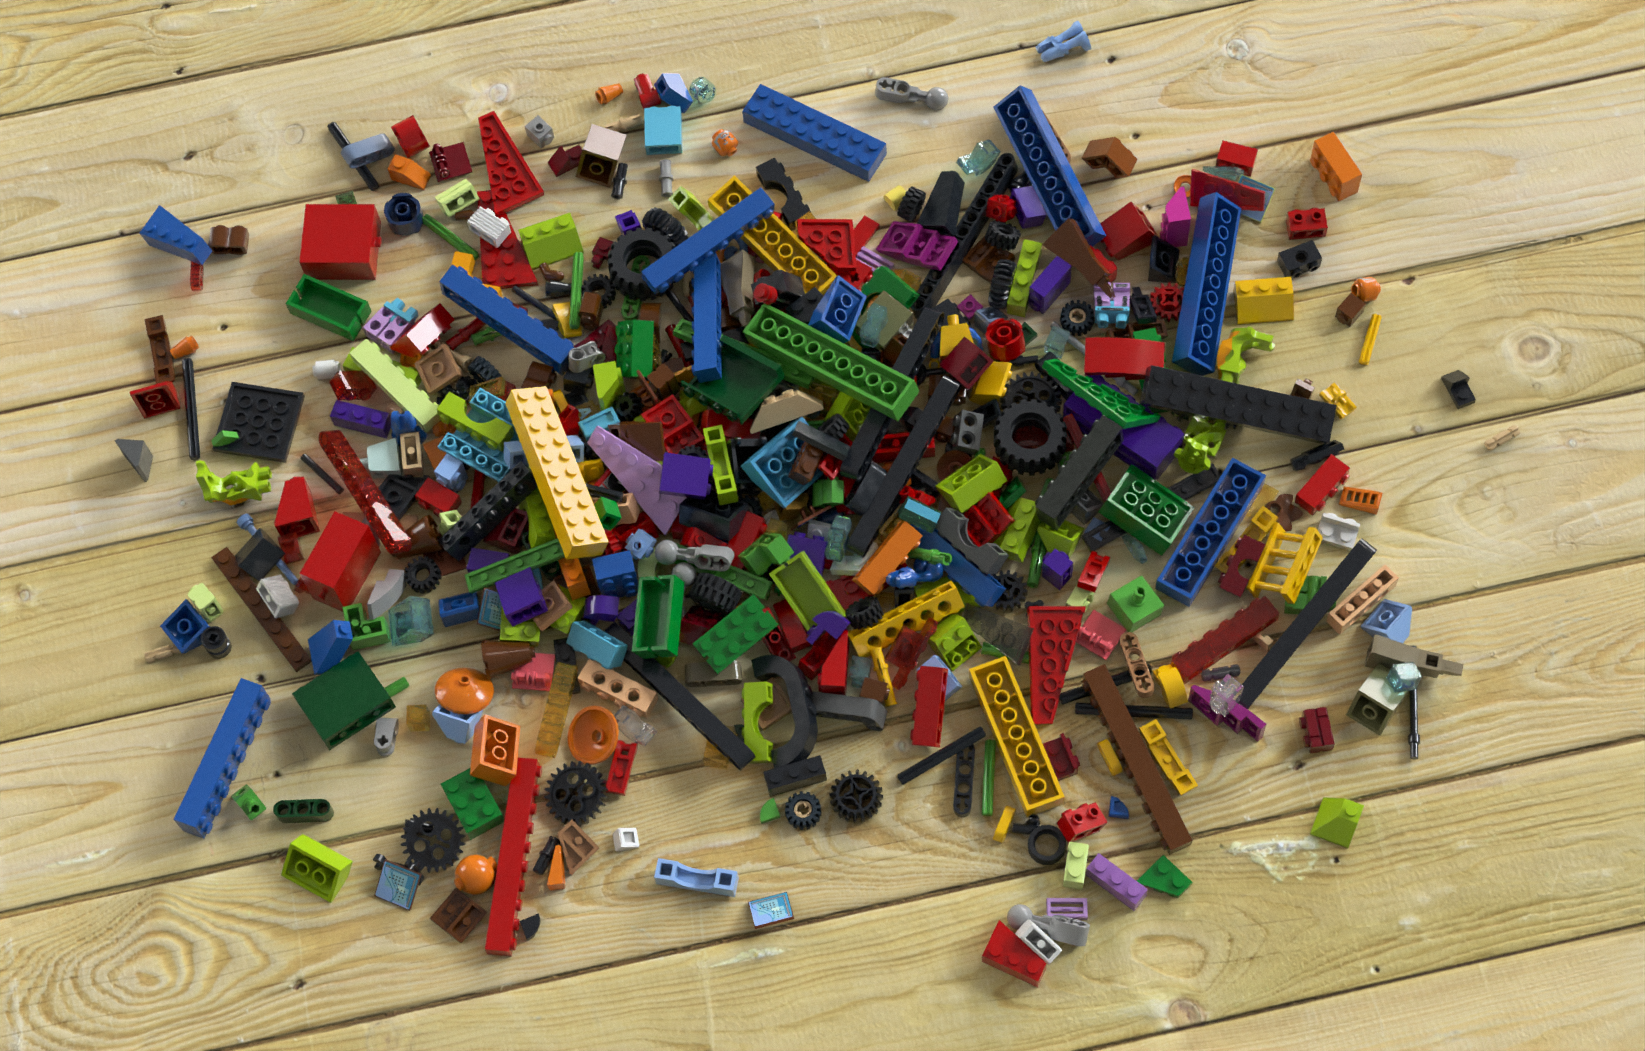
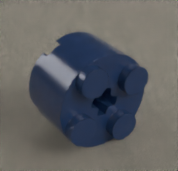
[384,193,424,235]

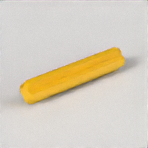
[1359,314,1382,365]

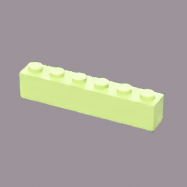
[350,339,441,433]

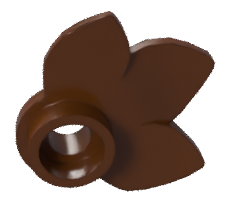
[1265,494,1303,531]

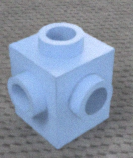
[625,529,657,560]

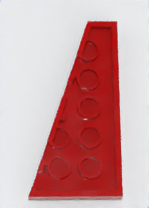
[478,111,544,217]
[477,190,538,289]
[1027,606,1086,725]

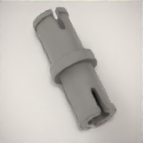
[659,159,674,197]

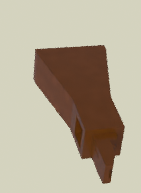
[1042,218,1116,299]

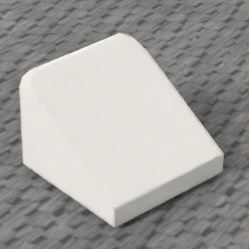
[613,828,639,851]

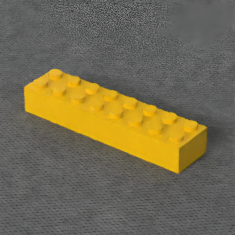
[708,175,837,295]
[969,656,1065,818]

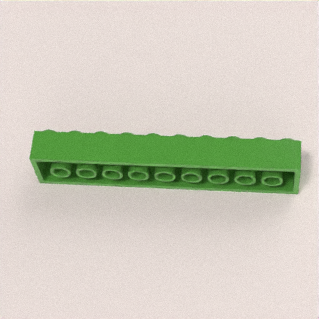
[743,304,920,421]

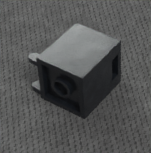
[726,436,767,496]

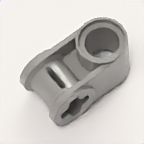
[569,341,605,373]
[374,717,399,757]

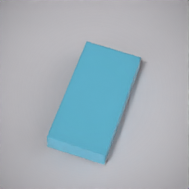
[578,407,620,440]

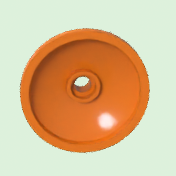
[435,667,494,714]
[568,706,619,765]

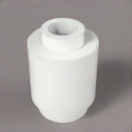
[312,359,341,380]

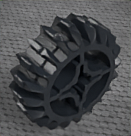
[642,207,689,247]
[988,259,1017,309]
[829,769,883,823]

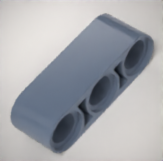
[341,134,395,169]

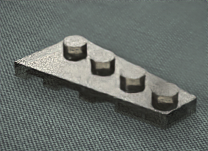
[962,603,1034,665]

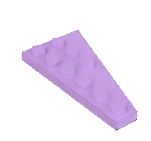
[587,426,687,535]

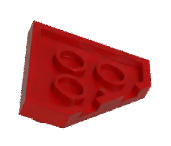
[797,219,857,271]

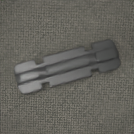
[1201,664,1240,682]

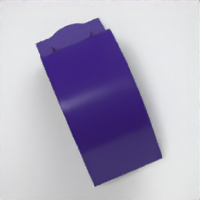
[615,210,641,236]
[584,595,619,626]
[806,611,851,644]

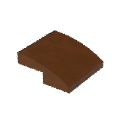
[963,236,1016,283]
[430,887,487,943]

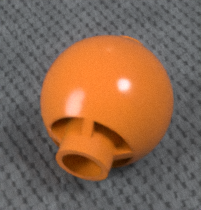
[454,854,498,895]

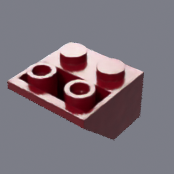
[940,337,994,390]
[483,508,529,554]
[679,606,726,646]

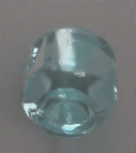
[689,77,716,104]

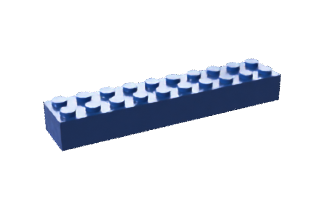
[993,85,1106,247]
[1172,192,1241,376]

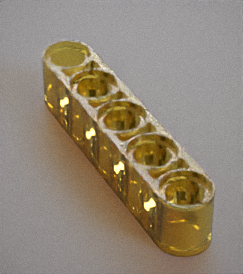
[535,662,578,758]

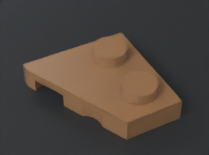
[557,820,599,875]

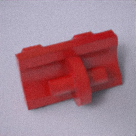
[899,485,936,508]

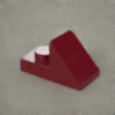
[548,144,582,177]

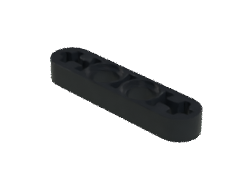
[953,744,975,818]

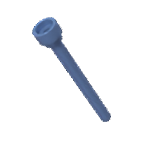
[236,513,298,585]

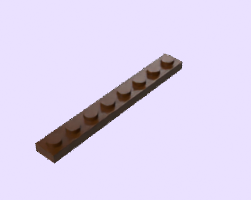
[211,547,312,672]

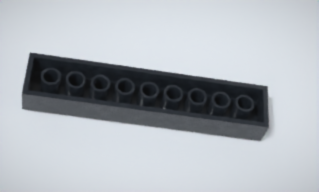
[1140,365,1337,444]

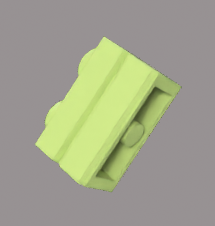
[435,179,479,218]
[188,583,223,623]
[1063,842,1089,889]

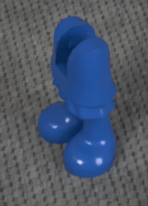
[391,411,427,446]
[886,560,943,589]

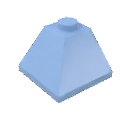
[1360,599,1412,643]
[432,704,483,744]

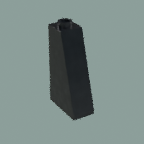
[917,171,965,236]

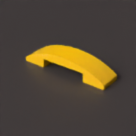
[1215,506,1278,573]
[1139,719,1198,796]

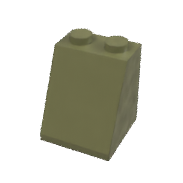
[855,290,914,352]
[1346,663,1411,735]

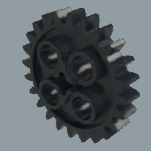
[1000,371,1062,431]
[544,761,608,826]
[400,808,466,873]

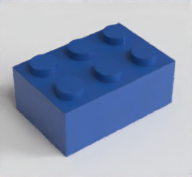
[592,550,639,598]

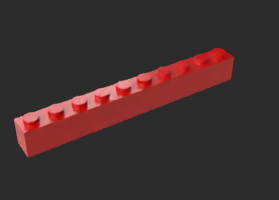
[485,757,542,957]

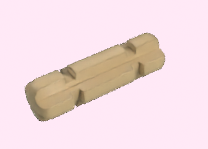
[1484,425,1520,451]
[144,643,181,663]

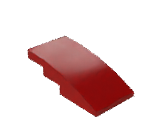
[1084,337,1165,380]
[641,394,708,455]
[964,492,1015,547]

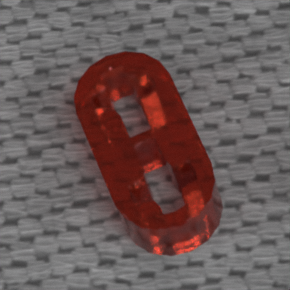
[190,261,204,291]

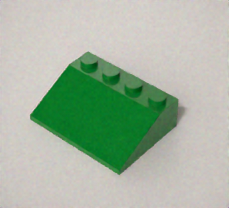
[1098,464,1195,556]

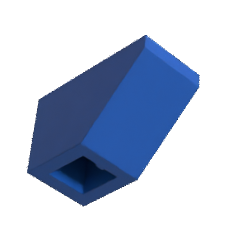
[654,73,693,113]

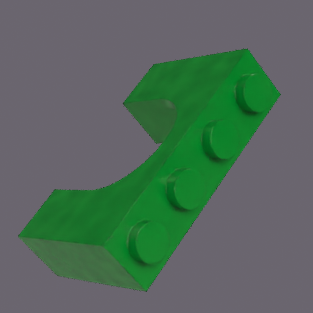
[852,266,920,348]

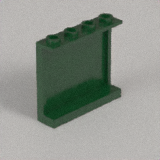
[681,335,785,425]
[292,651,396,751]

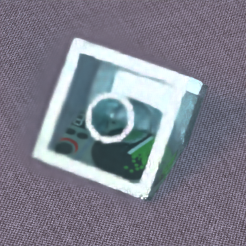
[388,596,434,646]

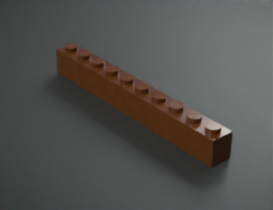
[1081,664,1193,855]

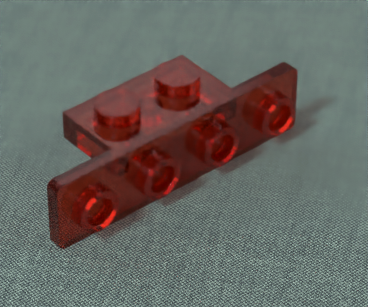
[884,617,938,690]

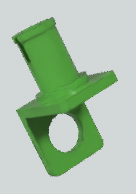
[231,784,266,820]

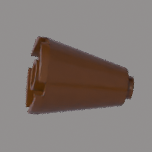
[389,514,443,559]
[481,640,536,679]

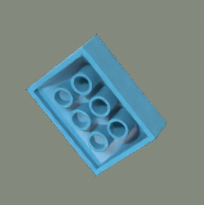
[741,416,824,508]

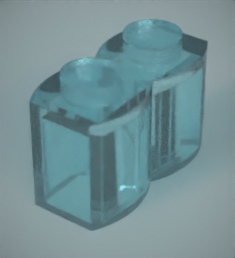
[860,303,888,348]
[825,515,852,562]

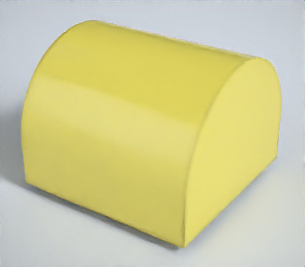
[884,185,906,211]

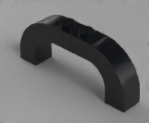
[751,655,818,768]

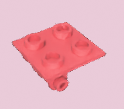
[1075,610,1126,660]
[511,653,555,691]

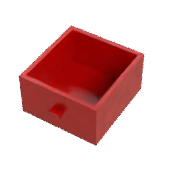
[299,204,381,280]
[299,511,381,612]

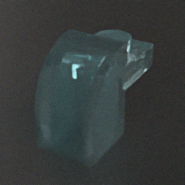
[956,139,1001,176]

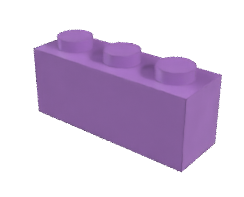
[1086,853,1148,911]

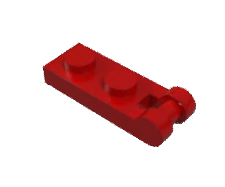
[1077,551,1110,593]
[606,740,638,796]

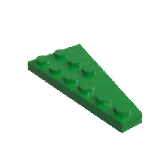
[1042,359,1161,429]

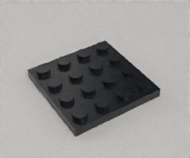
[212,382,305,463]

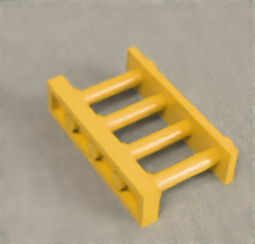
[1247,522,1323,604]

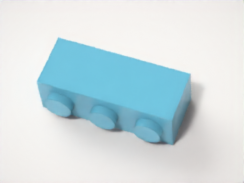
[566,620,628,669]

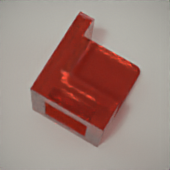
[277,532,304,564]

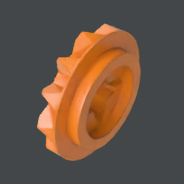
[433,421,457,437]

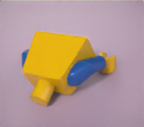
[929,314,984,368]

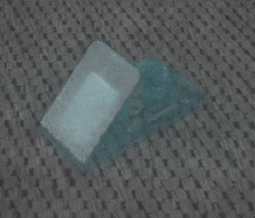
[1203,166,1244,180]

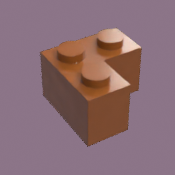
[1082,137,1138,178]

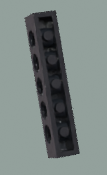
[438,461,538,561]

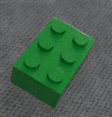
[615,320,654,379]
[441,768,505,840]

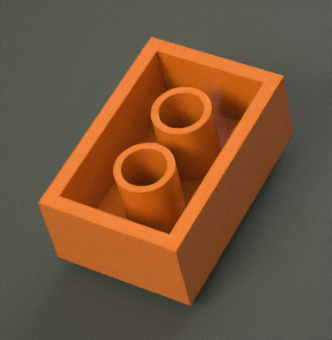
[1310,132,1362,201]
[470,714,520,786]

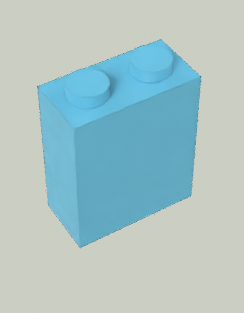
[644,106,683,155]

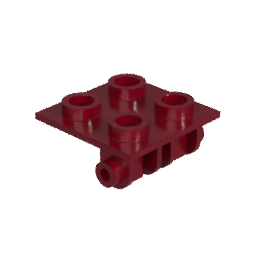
[429,142,472,182]

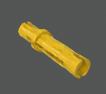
[869,647,898,707]

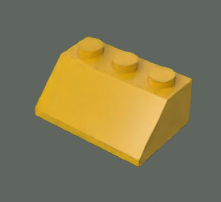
[1233,277,1294,324]

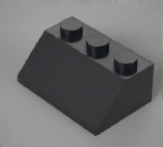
[679,490,749,541]

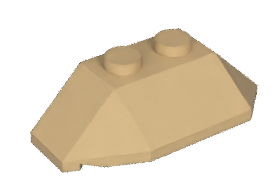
[750,389,824,434]

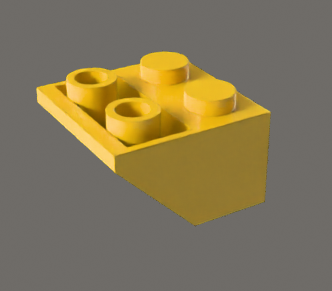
[969,362,1012,406]

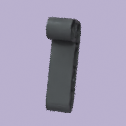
[811,692,888,731]

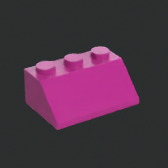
[1159,187,1191,247]

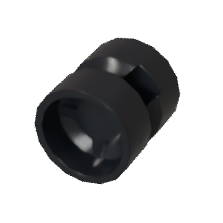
[201,626,232,659]

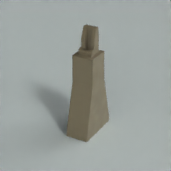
[721,250,755,327]
[1365,634,1464,678]

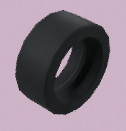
[1028,825,1066,865]

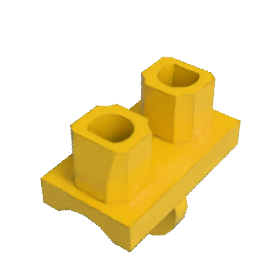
[1319,383,1357,420]

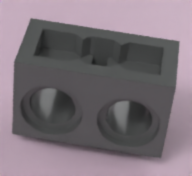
[950,410,984,455]

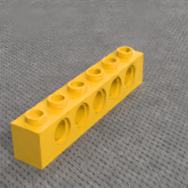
[848,581,965,659]

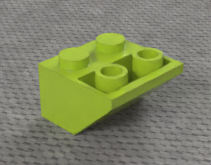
[924,613,982,671]

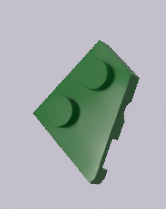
[997,476,1027,510]
[1137,855,1193,898]

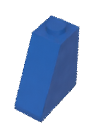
[308,620,353,675]

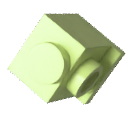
[439,510,462,536]
[1066,585,1094,612]

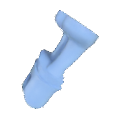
[1036,21,1091,62]

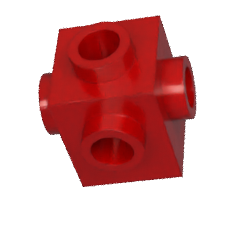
[986,195,1016,222]

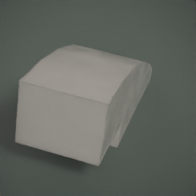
[367,569,406,620]

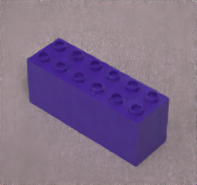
[1063,375,1184,481]

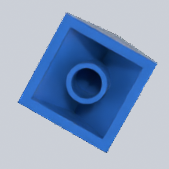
[439,592,480,627]
[160,599,210,654]

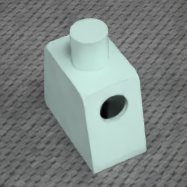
[357,438,403,479]

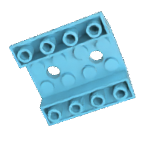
[437,388,520,482]

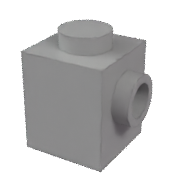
[525,115,555,148]

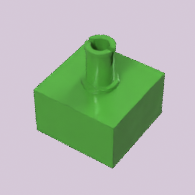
[1107,575,1165,632]

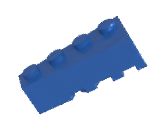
[139,205,212,265]

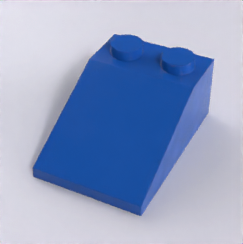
[808,275,867,343]

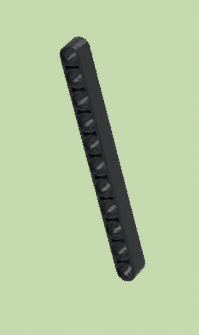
[911,153,1018,320]
[840,307,945,481]
[846,375,962,558]
[1230,538,1377,709]
[604,622,756,771]

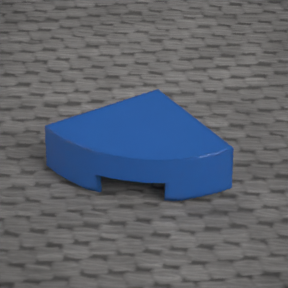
[1109,796,1129,819]

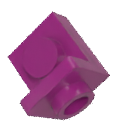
[957,294,984,319]

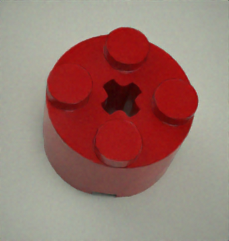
[391,115,430,158]
[985,318,1026,362]

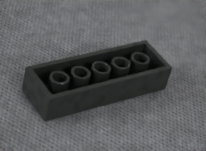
[1035,415,1124,531]

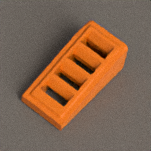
[1339,487,1383,515]
[547,845,566,890]

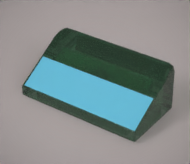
[898,496,941,533]

